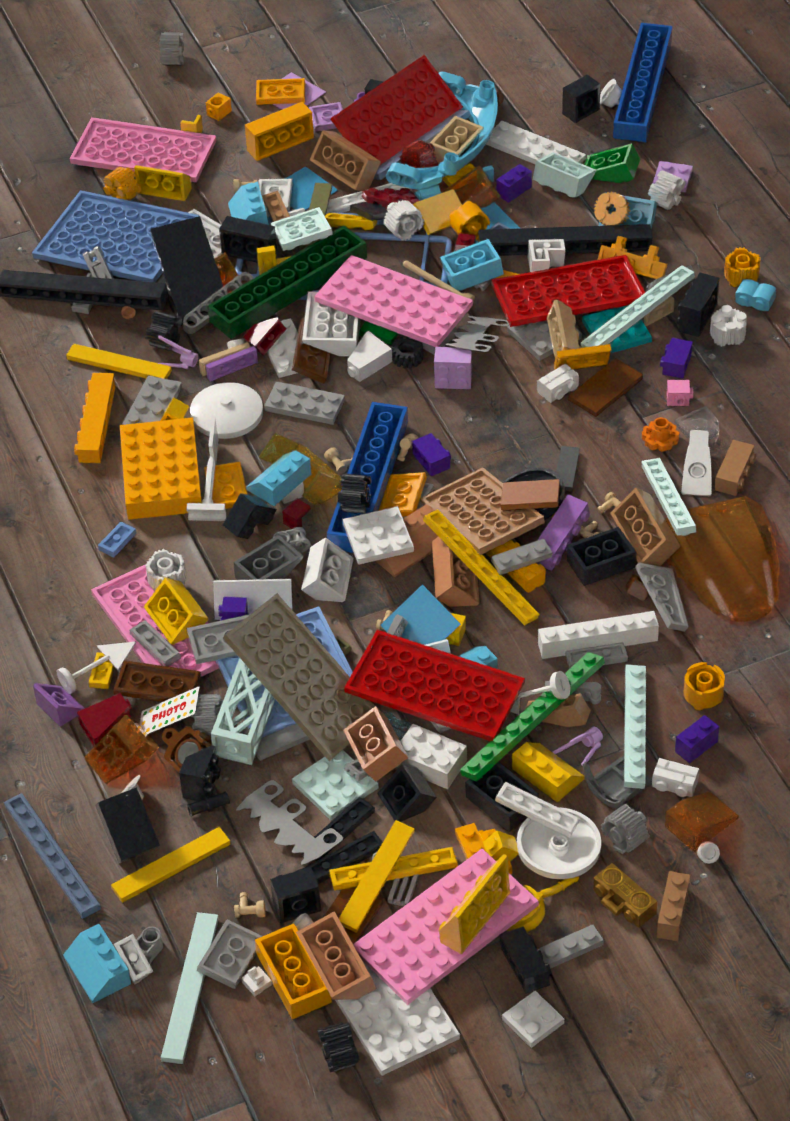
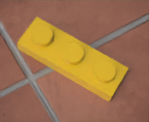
[325,213,377,230]

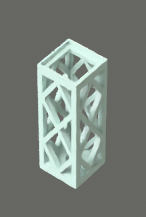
[211,658,276,765]

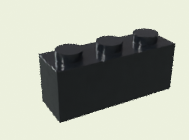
[500,926,552,994]

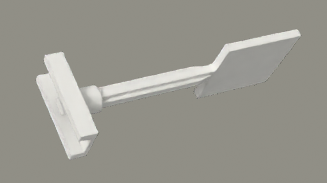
[187,417,226,521]

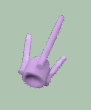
[158,336,198,369]
[553,726,603,766]

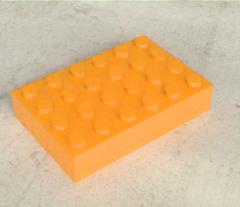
[120,417,202,520]

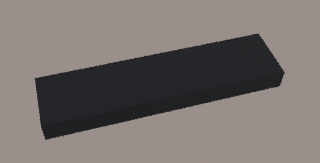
[314,797,375,861]
[303,831,383,884]

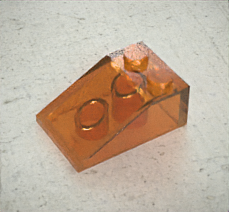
[441,165,501,208]
[665,791,739,852]

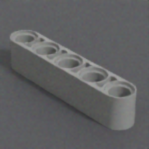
[183,272,253,334]

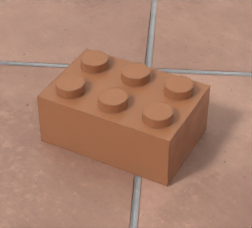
[343,706,409,782]

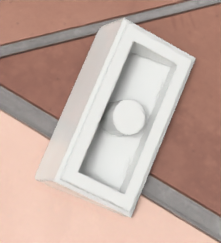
[114,934,153,984]

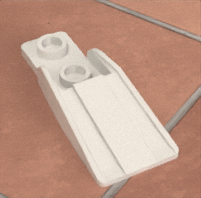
[681,430,712,496]

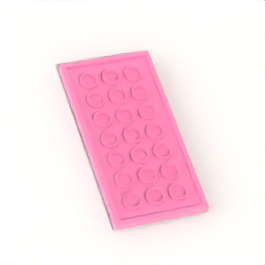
[70,117,217,182]
[314,255,473,347]
[91,564,219,677]
[353,849,539,1005]

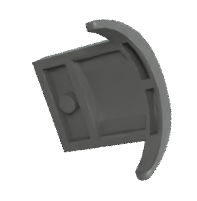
[583,755,652,809]

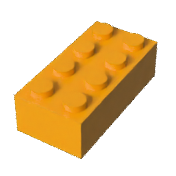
[245,102,314,161]
[255,923,332,1019]

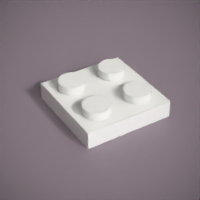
[502,991,564,1048]

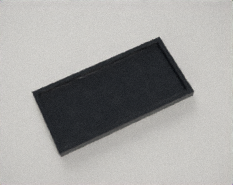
[150,216,224,326]

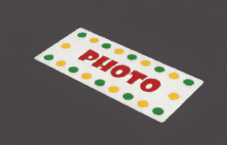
[137,687,199,738]

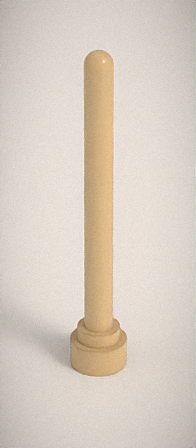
[403,261,475,302]

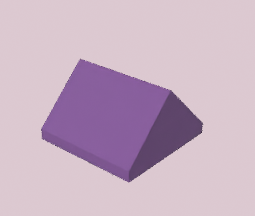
[33,683,85,727]

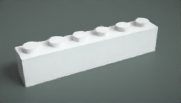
[538,611,659,659]

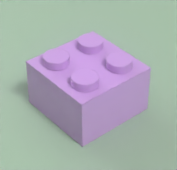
[434,347,472,389]

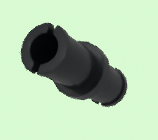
[187,791,230,817]

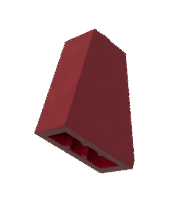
[77,693,132,751]

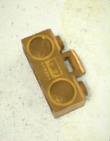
[593,863,657,928]

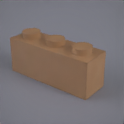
[715,440,756,496]
[657,871,690,941]

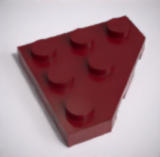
[362,188,420,208]

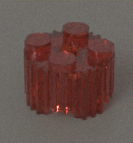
[399,140,438,168]

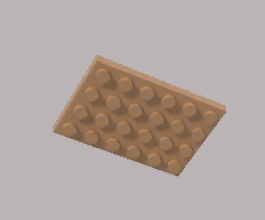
[420,467,545,555]

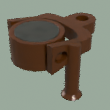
[162,726,212,773]

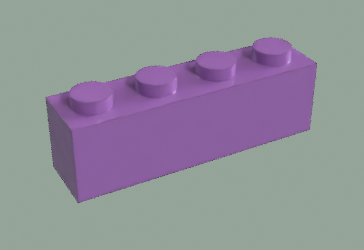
[537,495,590,571]

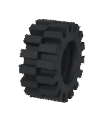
[391,336,424,369]

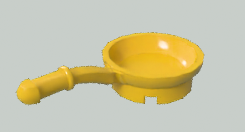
[506,876,579,932]

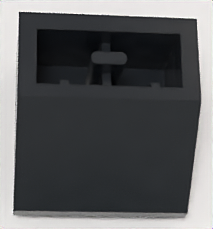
[179,745,221,801]

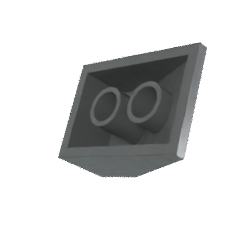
[234,535,303,580]

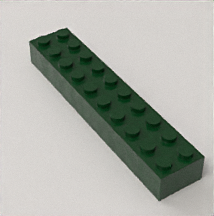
[207,226,367,339]

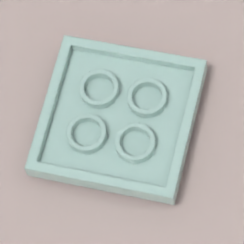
[271,207,333,251]
[292,750,379,820]

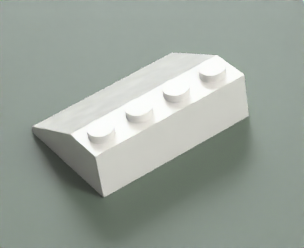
[302,292,360,356]

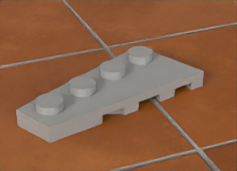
[635,563,689,632]

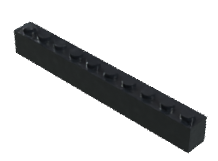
[478,224,653,256]
[0,270,169,311]

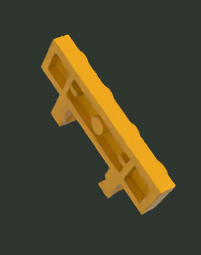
[597,236,668,279]
[455,823,512,875]

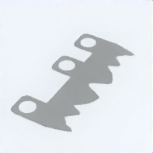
[445,316,509,352]
[236,780,343,865]

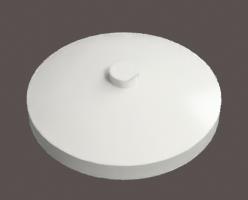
[190,383,263,439]
[517,808,601,879]

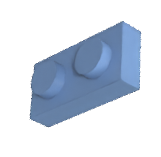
[98,522,137,558]

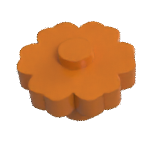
[642,417,680,452]

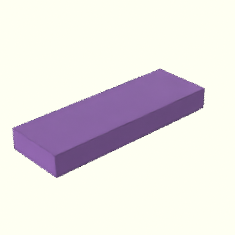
[206,346,258,381]

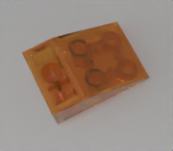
[84,715,159,784]

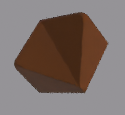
[626,574,648,600]

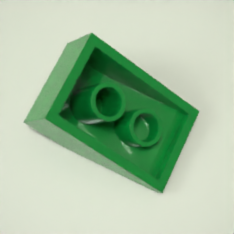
[584,144,640,183]

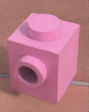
[667,380,693,406]

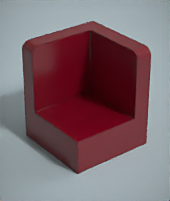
[282,498,311,529]

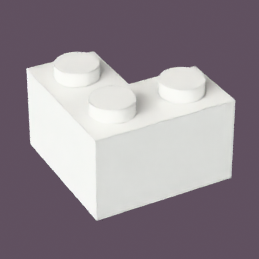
[528,239,565,272]

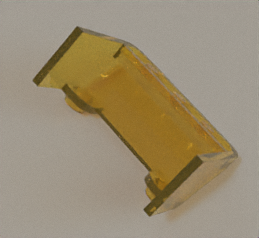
[258,433,343,505]

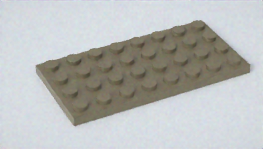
[223,593,375,761]

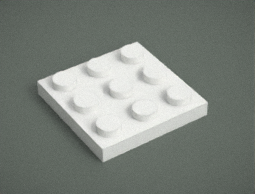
[343,506,414,565]

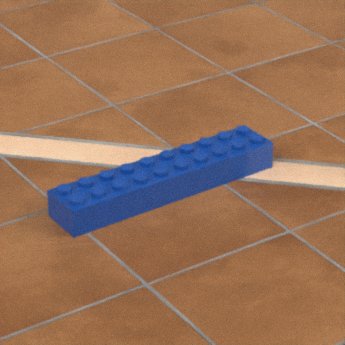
[613,23,673,142]
[327,402,408,553]

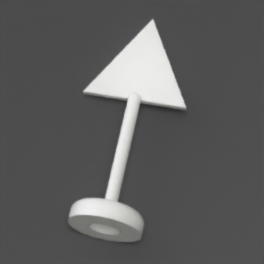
[56,642,136,694]
[510,671,570,715]

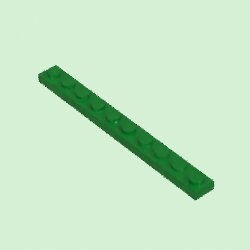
[460,652,605,781]

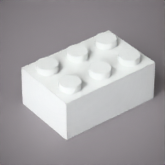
[395,724,467,789]

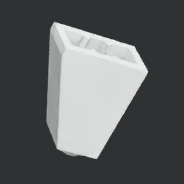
[347,331,392,382]

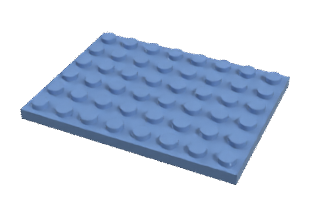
[32,190,199,283]

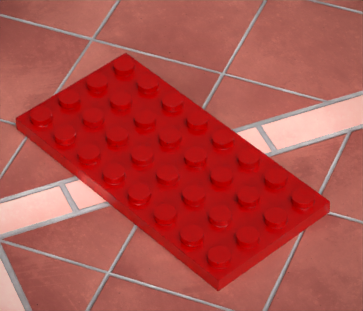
[330,55,463,166]
[491,255,645,327]
[344,630,525,741]

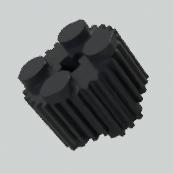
[145,311,182,351]
[338,474,372,513]
[317,1022,360,1073]

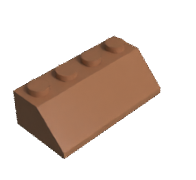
[376,504,438,577]
[432,537,480,607]
[296,911,377,1000]

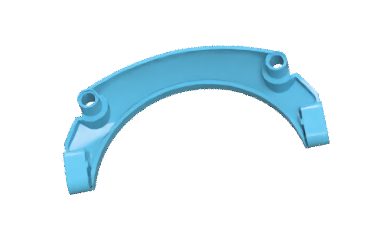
[386,72,498,190]

